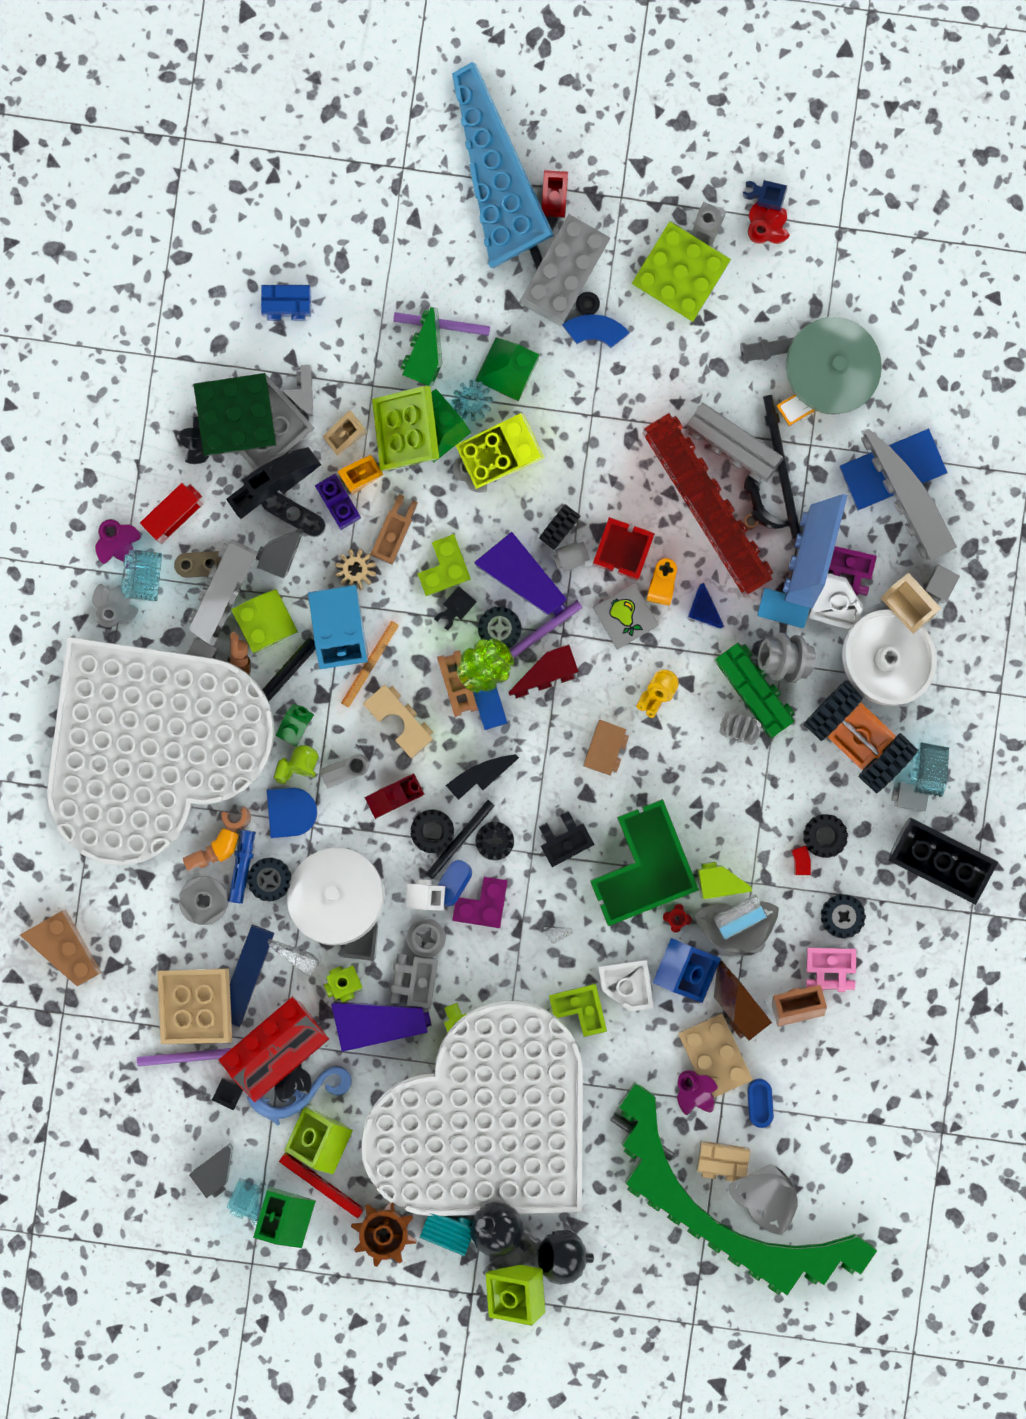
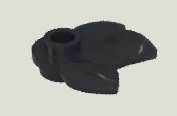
[176,417,209,465]
[275,1064,312,1103]

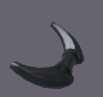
[744,475,789,529]

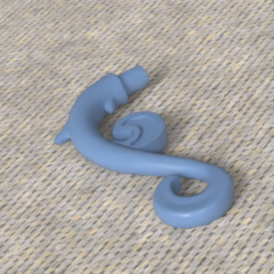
[247,1066,352,1126]

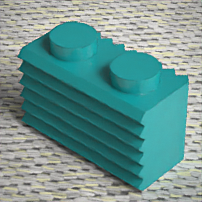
[419,1213,473,1256]

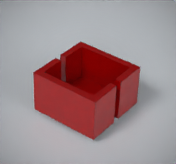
[592,517,655,581]

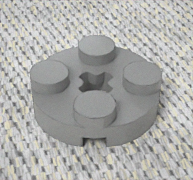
[179,876,228,925]

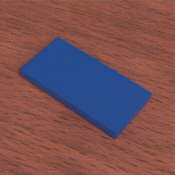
[839,428,948,511]

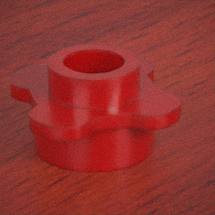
[663,904,692,933]

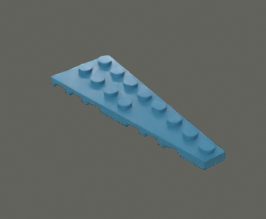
[452,62,554,269]

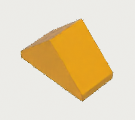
[338,454,384,495]

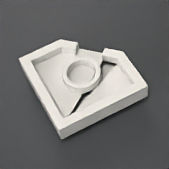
[809,573,863,630]
[598,959,654,1012]

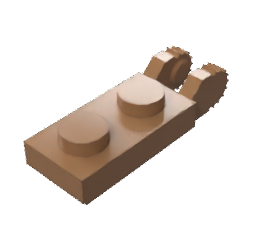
[370,494,418,565]

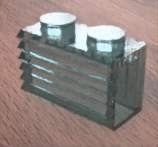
[121,550,162,602]
[910,742,950,797]

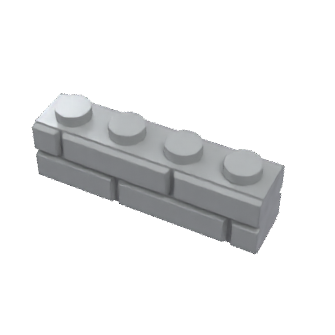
[686,402,783,483]

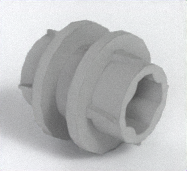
[758,633,816,683]

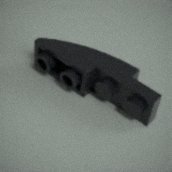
[226,447,321,519]

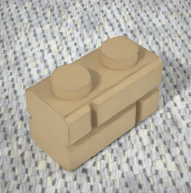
[696,1141,750,1182]

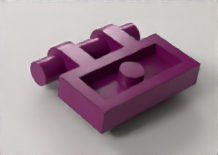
[829,546,877,596]

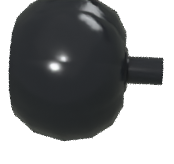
[471,1202,524,1257]
[538,1230,594,1285]

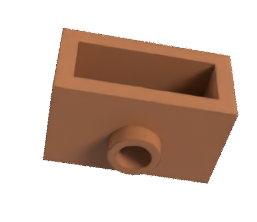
[771,985,827,1027]

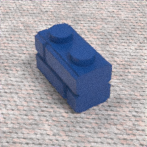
[261,285,311,321]

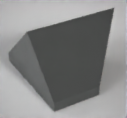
[337,922,378,961]

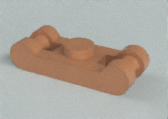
[437,650,478,717]

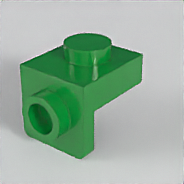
[275,704,314,747]

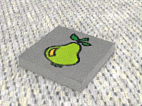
[593,584,659,650]

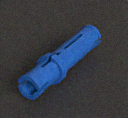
[228,829,256,904]

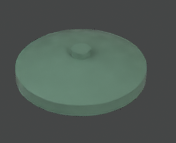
[786,317,882,415]

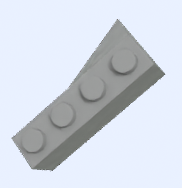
[187,539,258,646]

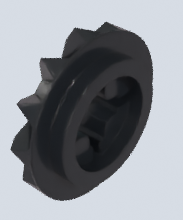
[475,822,514,861]

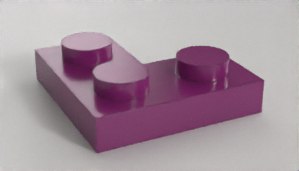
[452,877,508,928]

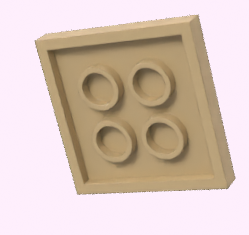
[157,968,232,1044]

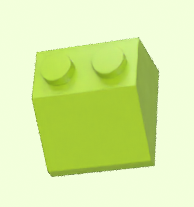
[231,589,298,654]
[696,861,752,899]
[284,1107,353,1175]
[485,1265,545,1326]

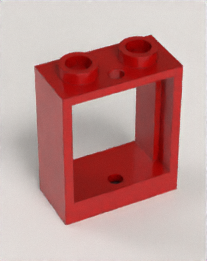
[140,483,203,544]

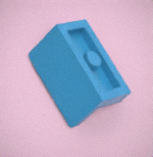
[757,588,810,628]

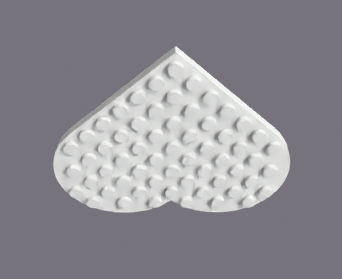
[47,637,275,865]
[361,1001,583,1216]

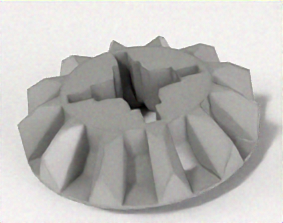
[407,918,446,957]

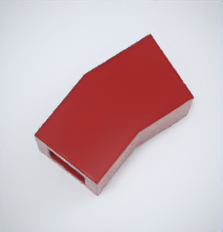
[791,846,811,875]

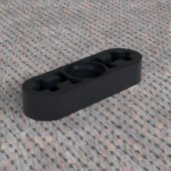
[262,492,326,537]

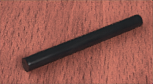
[425,800,495,880]

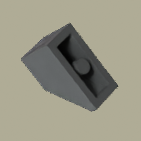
[256,528,304,578]
[189,1143,233,1198]

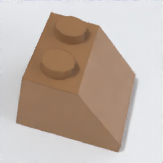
[583,720,629,776]

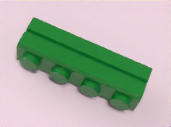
[714,642,795,739]

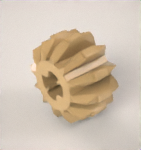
[335,549,376,590]

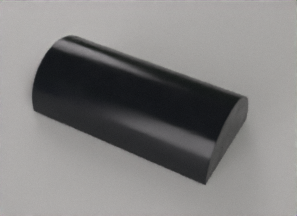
[888,817,998,905]

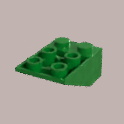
[401,307,443,386]

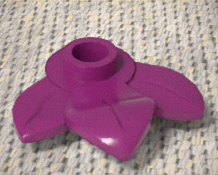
[95,519,141,564]
[677,1070,718,1115]

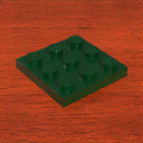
[193,373,277,457]

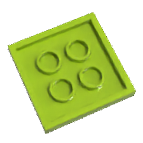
[631,221,732,322]
[372,386,439,471]

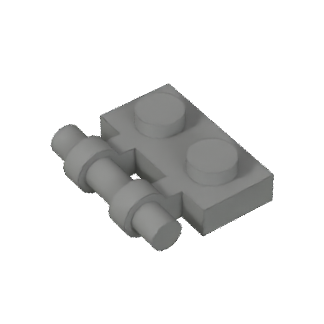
[389,954,438,1009]

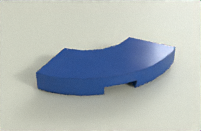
[562,314,630,349]

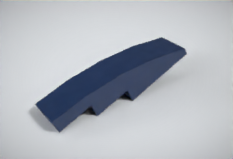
[230,924,275,1027]

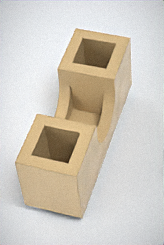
[363,684,434,759]

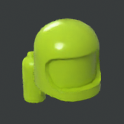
[273,745,319,785]

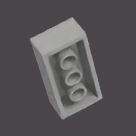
[519,214,610,327]

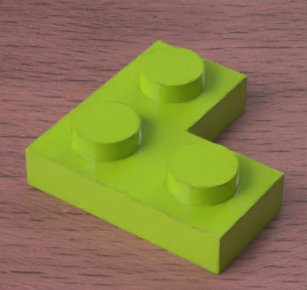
[417,534,471,597]
[549,983,607,1037]

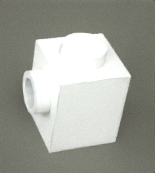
[405,879,445,911]

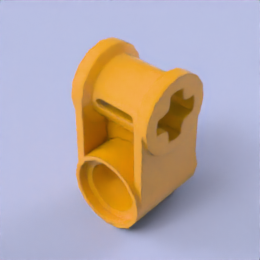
[646,558,677,606]

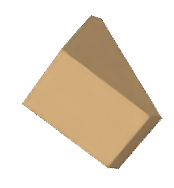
[323,410,367,456]

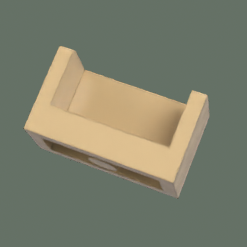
[881,573,942,634]

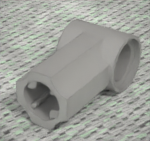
[319,754,369,789]

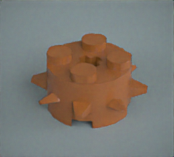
[351,1202,417,1267]

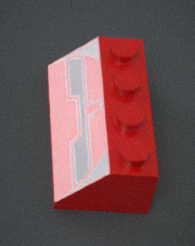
[218,996,329,1102]

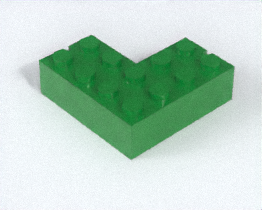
[590,799,699,926]

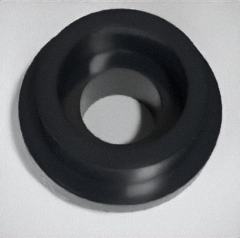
[576,292,600,315]

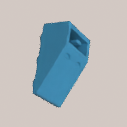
[308,585,369,669]

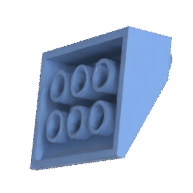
[782,494,848,609]

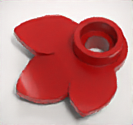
[748,202,790,244]

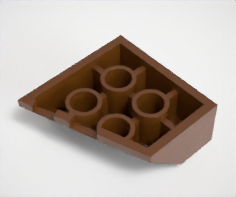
[714,960,772,1041]

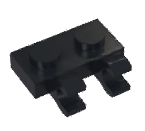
[539,811,595,867]

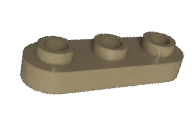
[174,551,222,578]

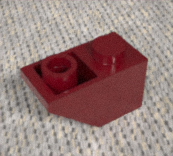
[364,773,425,819]

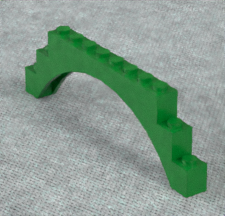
[618,1081,877,1295]

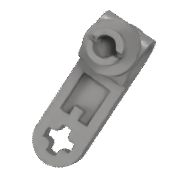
[691,202,726,247]

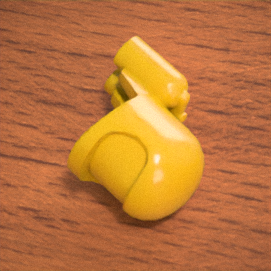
[636,669,679,718]

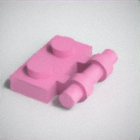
[806,947,856,992]

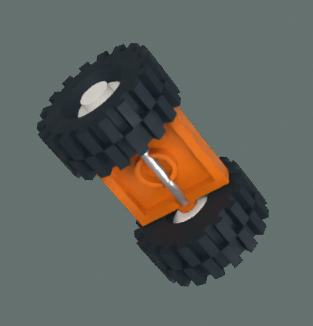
[803,680,918,794]

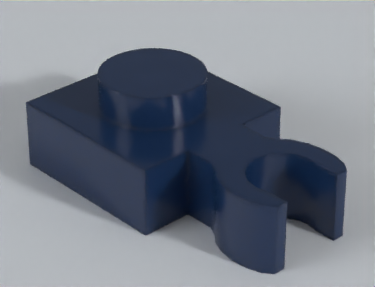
[743,180,788,211]

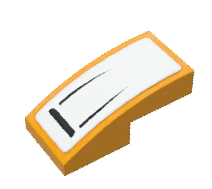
[776,394,815,426]

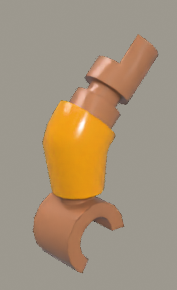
[183,806,251,871]

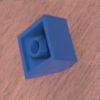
[653,938,721,1003]

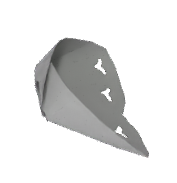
[694,901,779,956]
[730,1164,798,1234]

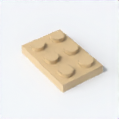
[678,1013,753,1098]

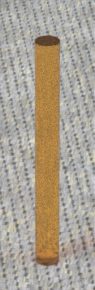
[341,621,399,708]

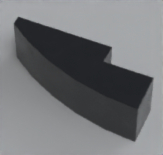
[445,754,519,800]

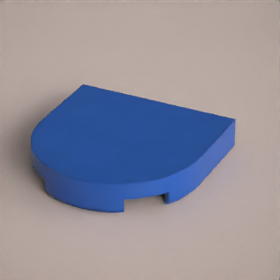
[267,788,318,838]

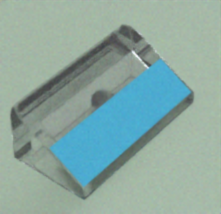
[713,895,767,940]

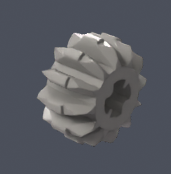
[719,712,762,745]

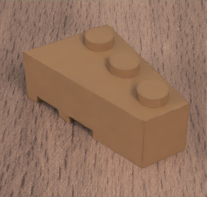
[20,910,102,986]

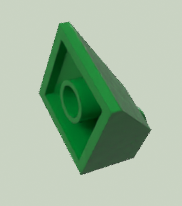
[475,337,540,402]

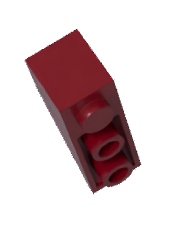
[508,645,579,699]

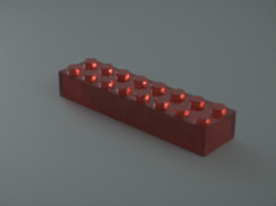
[642,413,773,597]

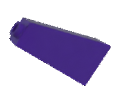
[474,532,567,616]
[331,1001,432,1052]

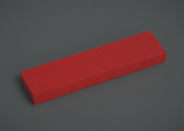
[279,1152,364,1219]

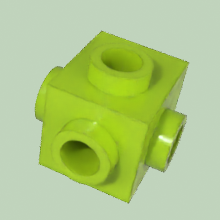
[323,965,363,1003]

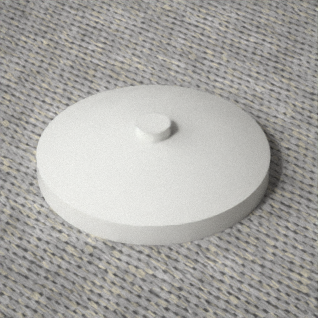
[842,610,937,707]
[287,848,384,945]

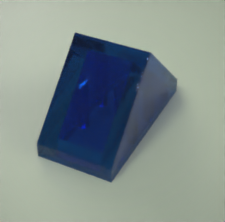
[687,583,725,630]

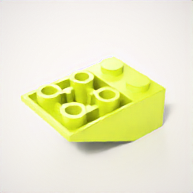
[456,413,545,489]

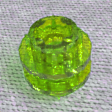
[457,638,514,693]

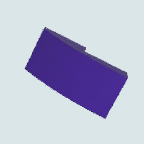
[314,474,361,530]

